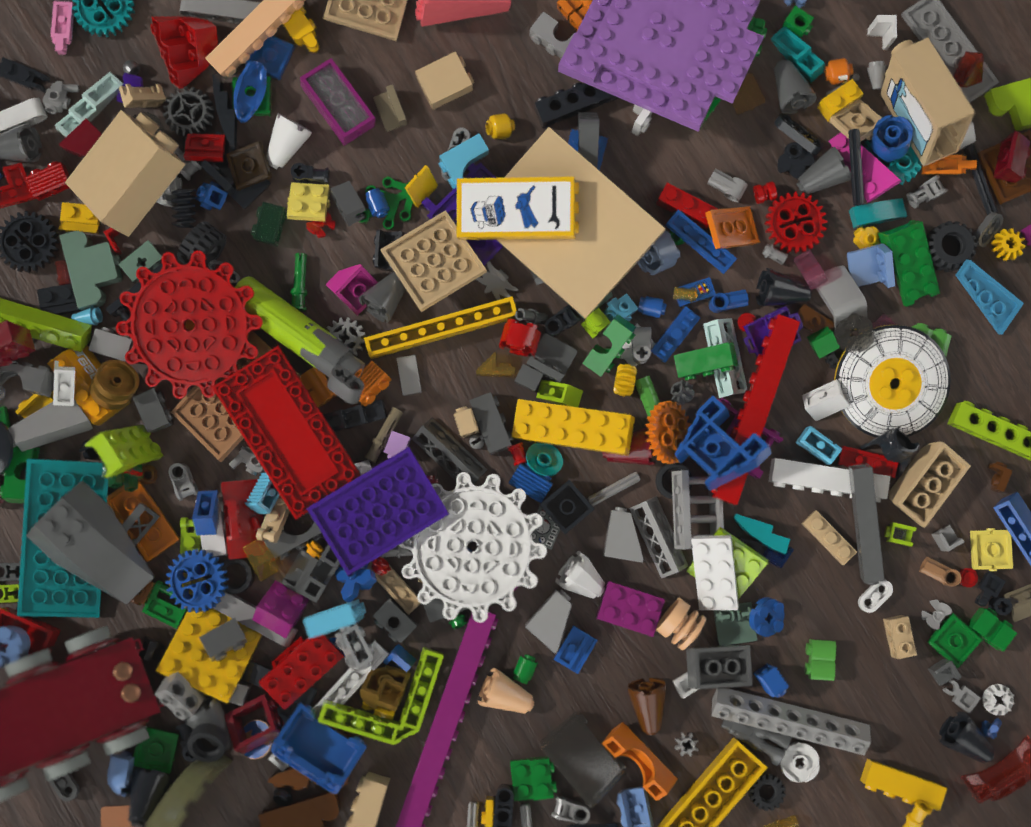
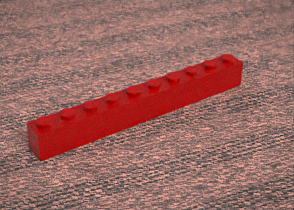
[711,314,800,505]

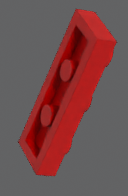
[837,446,898,478]

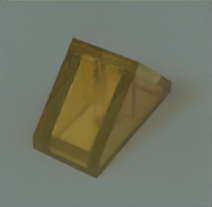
[243,539,278,582]

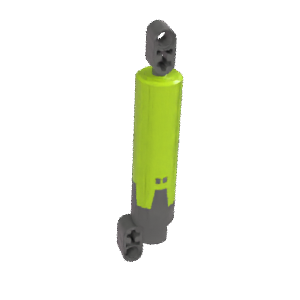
[207,260,366,404]

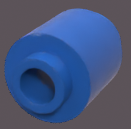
[366,188,390,218]
[638,296,667,318]

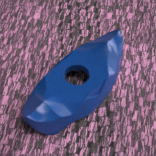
[234,60,267,123]

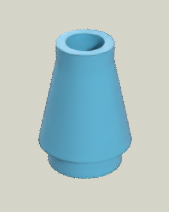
[71,306,103,325]

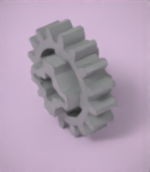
[327,317,366,356]

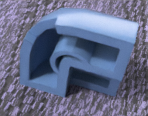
[107,751,135,797]

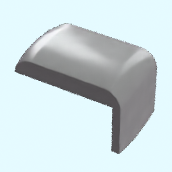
[811,265,867,333]

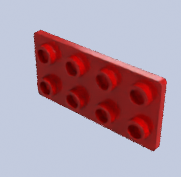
[221,479,267,560]
[259,634,343,709]

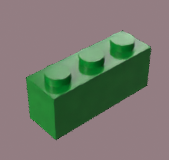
[674,342,738,381]

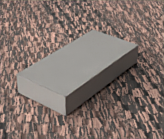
[397,355,422,396]

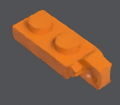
[921,155,977,175]

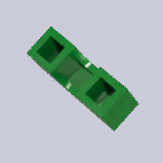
[582,314,636,377]
[0,446,40,503]

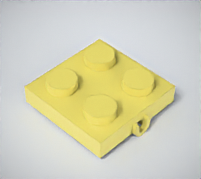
[287,183,330,222]
[970,528,1013,571]

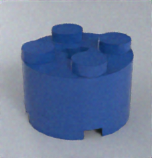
[870,115,913,162]

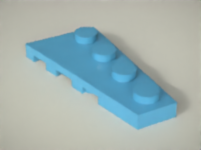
[955,259,1024,335]

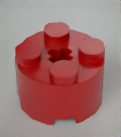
[499,319,541,357]

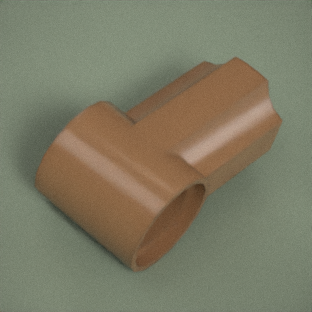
[919,557,961,586]

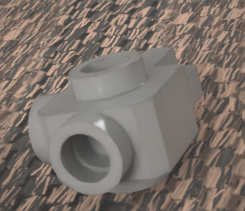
[43,81,79,114]
[229,446,265,476]

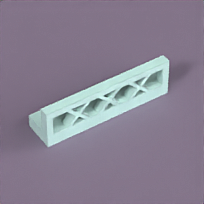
[703,318,747,398]

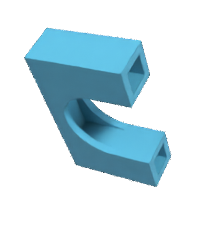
[438,134,489,190]
[303,599,366,639]

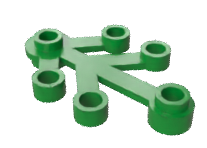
[356,177,413,231]

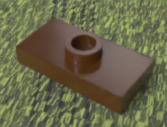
[793,304,834,333]

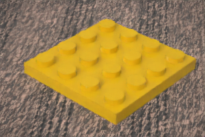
[156,608,263,704]

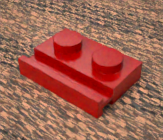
[183,134,226,162]

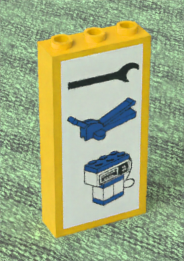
[457,177,579,240]

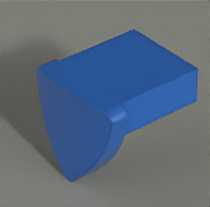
[383,644,416,672]

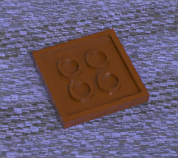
[977,130,1031,205]

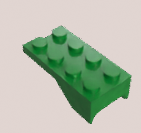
[878,220,940,307]

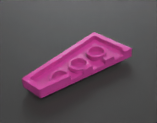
[829,133,902,203]

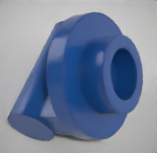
[981,719,1002,739]

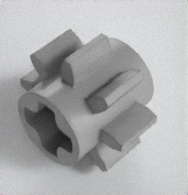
[674,732,699,757]

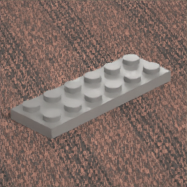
[901,0,999,103]

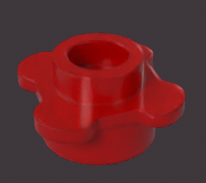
[371,557,391,576]

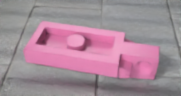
[51,1,75,55]

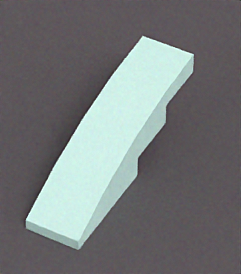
[55,72,123,137]

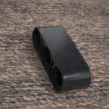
[493,784,514,827]

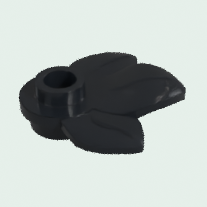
[777,142,815,179]

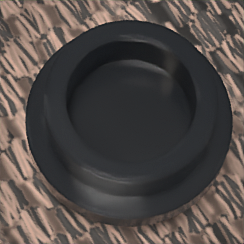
[273,787,292,806]

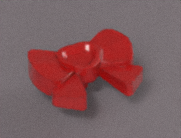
[306,212,335,238]

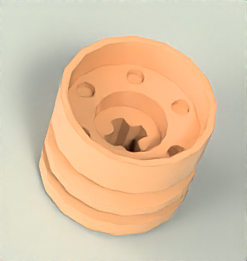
[656,598,707,650]

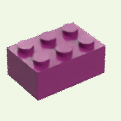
[596,580,665,637]

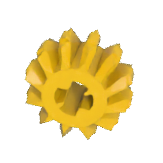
[991,228,1026,261]
[613,364,637,397]

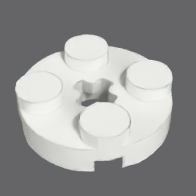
[779,741,820,783]

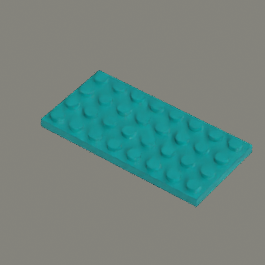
[17,458,108,618]

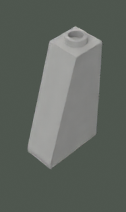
[8,400,93,451]

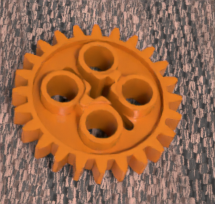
[645,401,691,464]

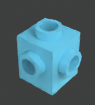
[604,294,638,322]

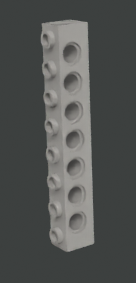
[712,687,871,755]

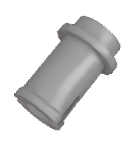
[762,244,788,265]

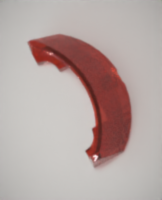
[961,735,1031,803]

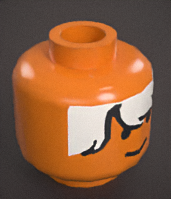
[825,58,853,85]

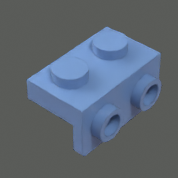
[617,787,654,827]

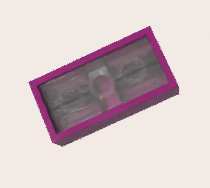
[300,58,375,146]

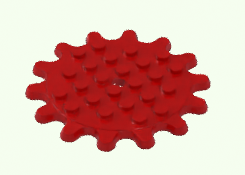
[116,250,263,399]

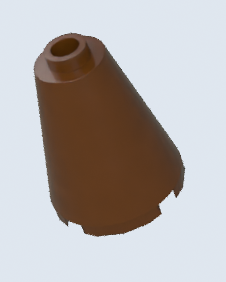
[627,678,667,735]

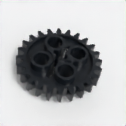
[0,211,60,273]

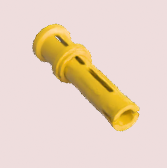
[902,800,932,827]

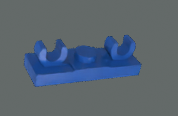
[651,306,700,363]

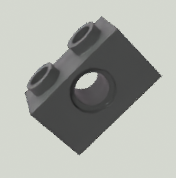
[373,598,418,643]

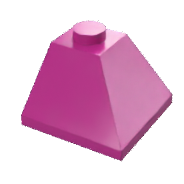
[325,264,378,316]

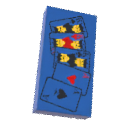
[673,277,716,307]

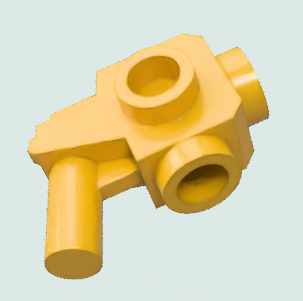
[853,226,881,249]

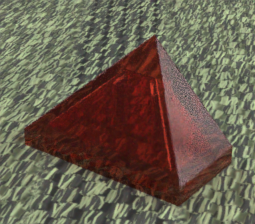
[953,51,984,88]

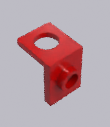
[104,227,122,255]

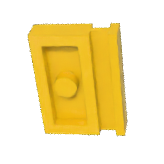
[59,202,100,234]

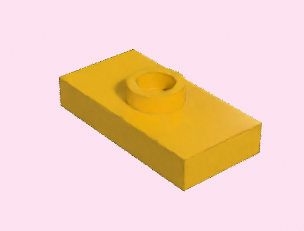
[481,796,494,827]

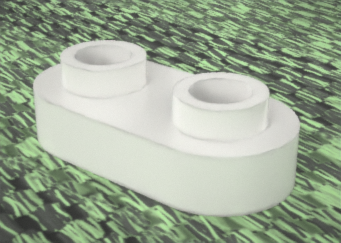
[858,580,893,613]

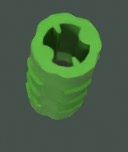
[635,376,660,416]

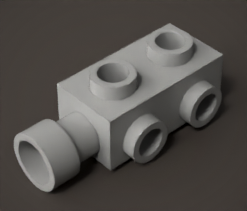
[335,624,374,671]

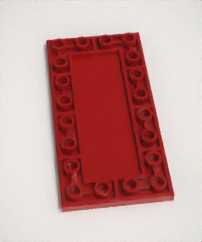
[212,345,361,519]

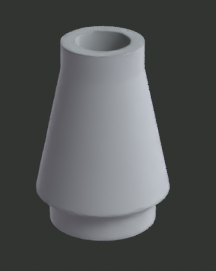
[867,61,886,90]

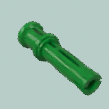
[290,253,308,312]

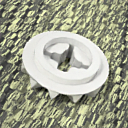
[982,684,1015,716]

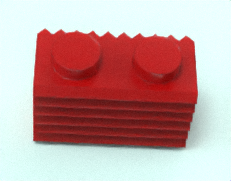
[25,162,70,201]

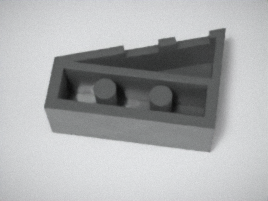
[469,392,514,455]

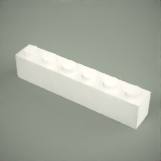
[768,458,890,503]

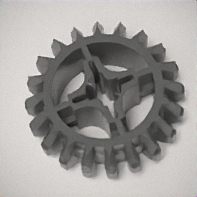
[163,86,215,138]

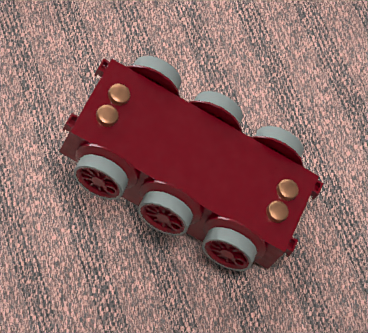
[0,626,165,802]

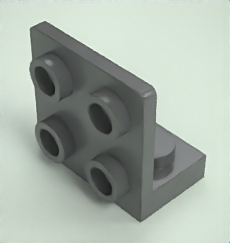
[526,333,577,383]

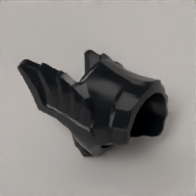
[860,426,920,479]

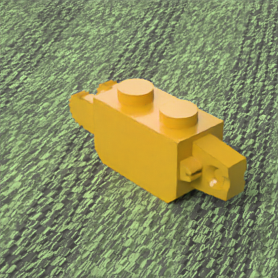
[282,6,319,53]

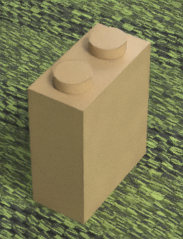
[415,51,474,110]

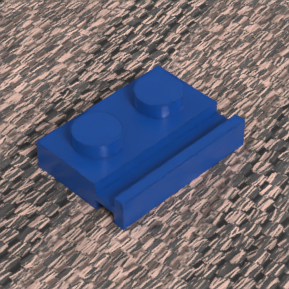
[554,625,598,674]

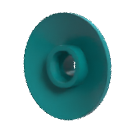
[526,443,563,476]

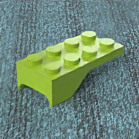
[85,424,163,478]

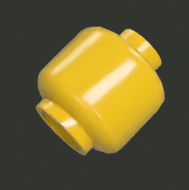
[486,113,515,140]

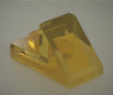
[476,352,515,377]

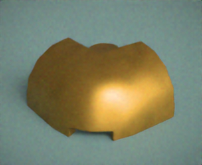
[360,665,411,712]

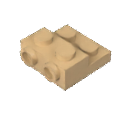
[830,99,882,142]

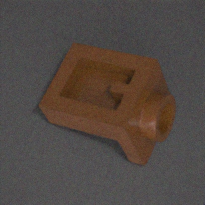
[987,462,1012,493]

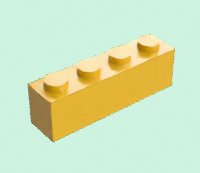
[860,758,947,811]

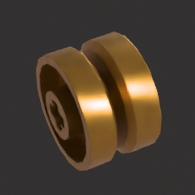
[89,360,139,410]

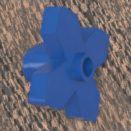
[335,563,377,602]

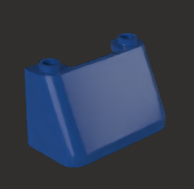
[271,703,367,794]

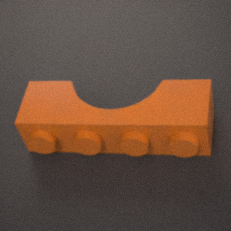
[601,722,678,801]

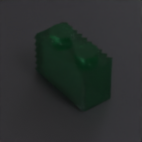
[251,202,287,247]

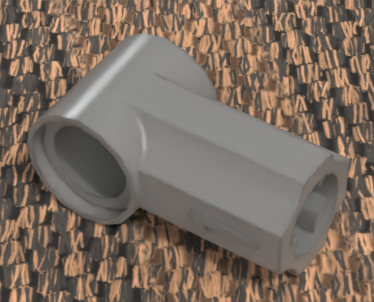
[707,168,748,203]

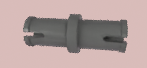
[515,308,548,325]

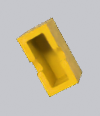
[817,79,864,122]

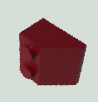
[993,131,1031,183]

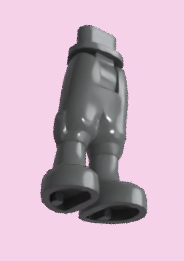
[721,719,792,766]

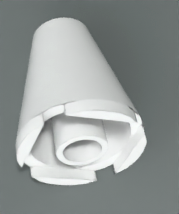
[266,113,312,169]

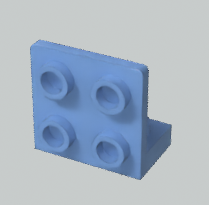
[847,243,895,288]

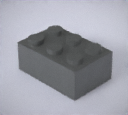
[686,644,752,689]

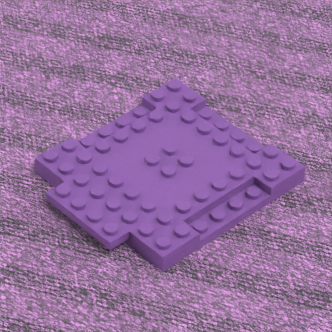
[558,0,764,132]

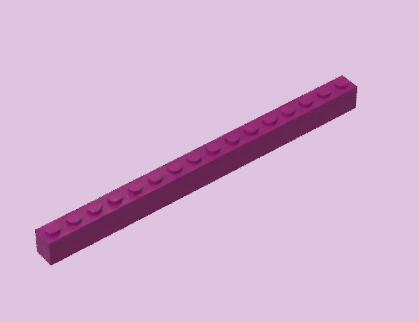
[396,611,498,827]

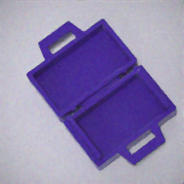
[743,306,804,357]

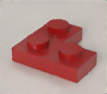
[0,162,35,209]

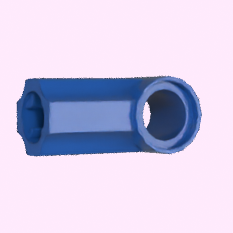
[708,290,749,313]

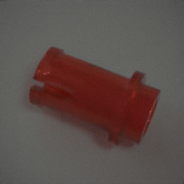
[55,260,71,285]

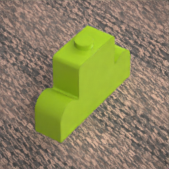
[984,78,1031,131]

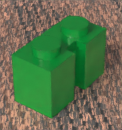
[967,608,1017,652]

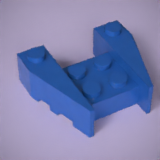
[675,396,772,491]

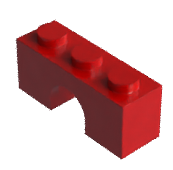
[656,182,718,230]

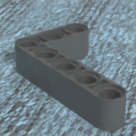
[578,112,599,168]

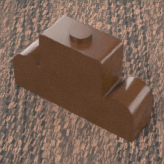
[258,791,341,827]

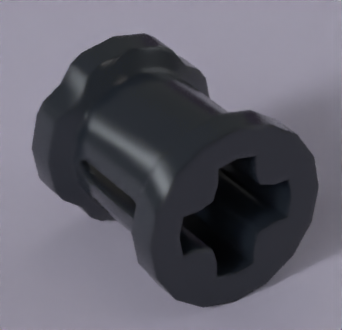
[988,597,1012,615]

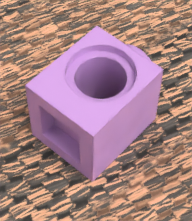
[384,431,411,458]

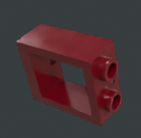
[224,694,284,754]

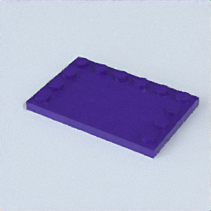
[307,447,449,575]

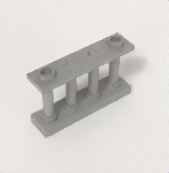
[671,470,724,549]

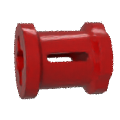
[507,442,527,466]

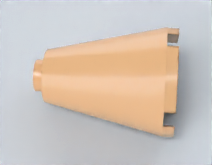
[478,668,534,714]

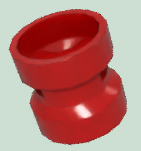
[753,181,777,204]

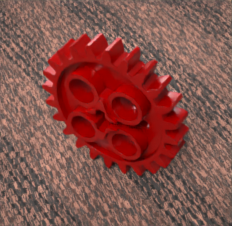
[764,191,827,254]

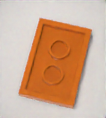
[705,206,760,250]

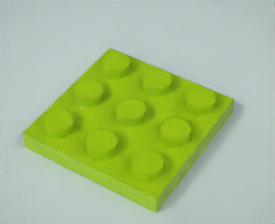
[686,527,768,599]

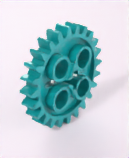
[72,0,135,37]
[863,139,922,187]

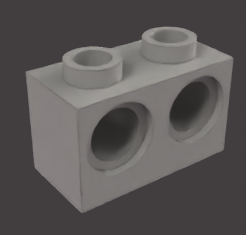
[155,672,205,720]

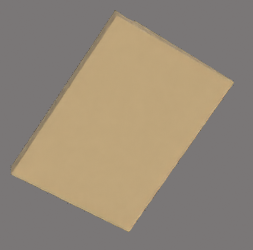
[496,127,665,319]

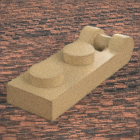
[256,496,290,543]

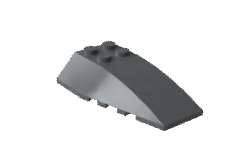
[26,480,155,604]

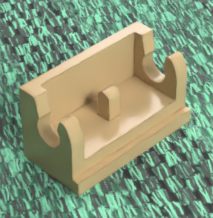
[119,84,167,108]

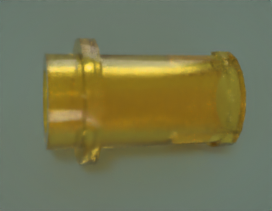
[673,287,697,302]

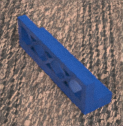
[665,209,737,274]

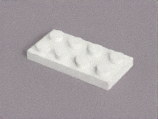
[691,535,739,610]

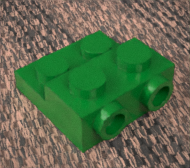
[510,756,557,801]

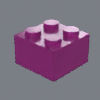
[252,580,309,639]

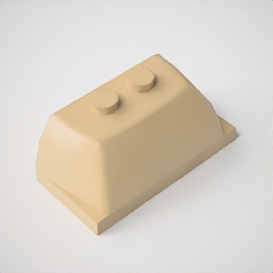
[889,442,971,528]

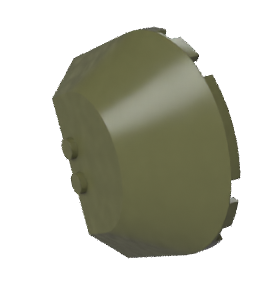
[145,754,233,827]

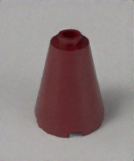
[602,427,656,465]

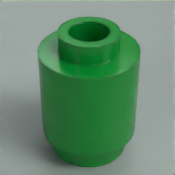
[513,653,538,684]

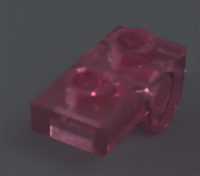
[793,250,828,290]

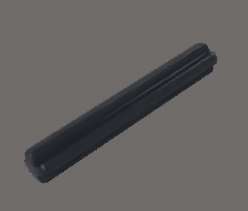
[848,129,864,206]
[963,144,998,215]

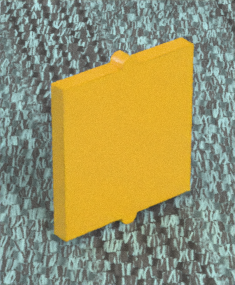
[405,165,438,208]

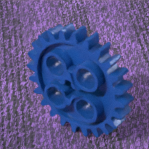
[165,549,229,613]

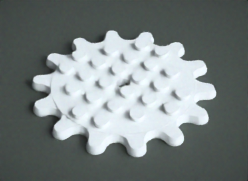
[399,472,547,623]

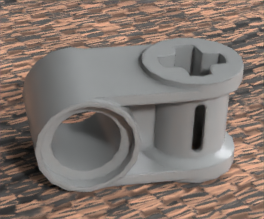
[631,327,651,364]
[168,463,198,501]
[551,796,590,824]

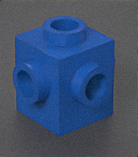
[195,182,228,211]

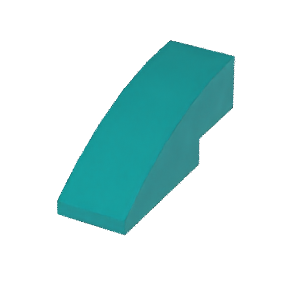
[771,26,825,83]
[849,199,907,229]
[733,514,790,554]

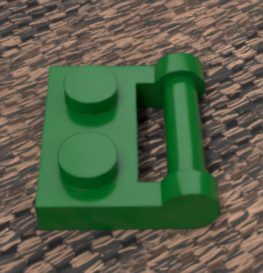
[142,580,193,629]

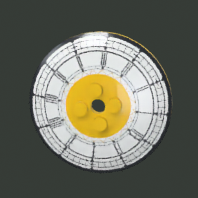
[834,325,951,438]

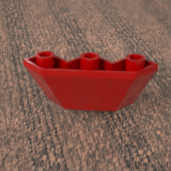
[150,16,218,89]

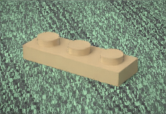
[801,510,857,565]

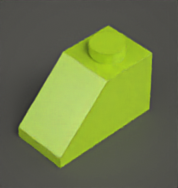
[536,379,583,407]

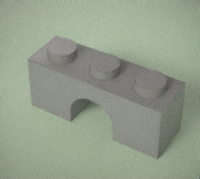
[530,11,574,59]

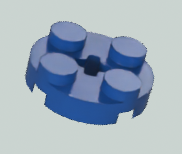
[749,597,785,637]

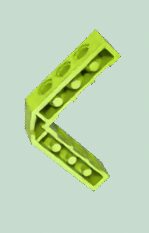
[318,647,444,745]

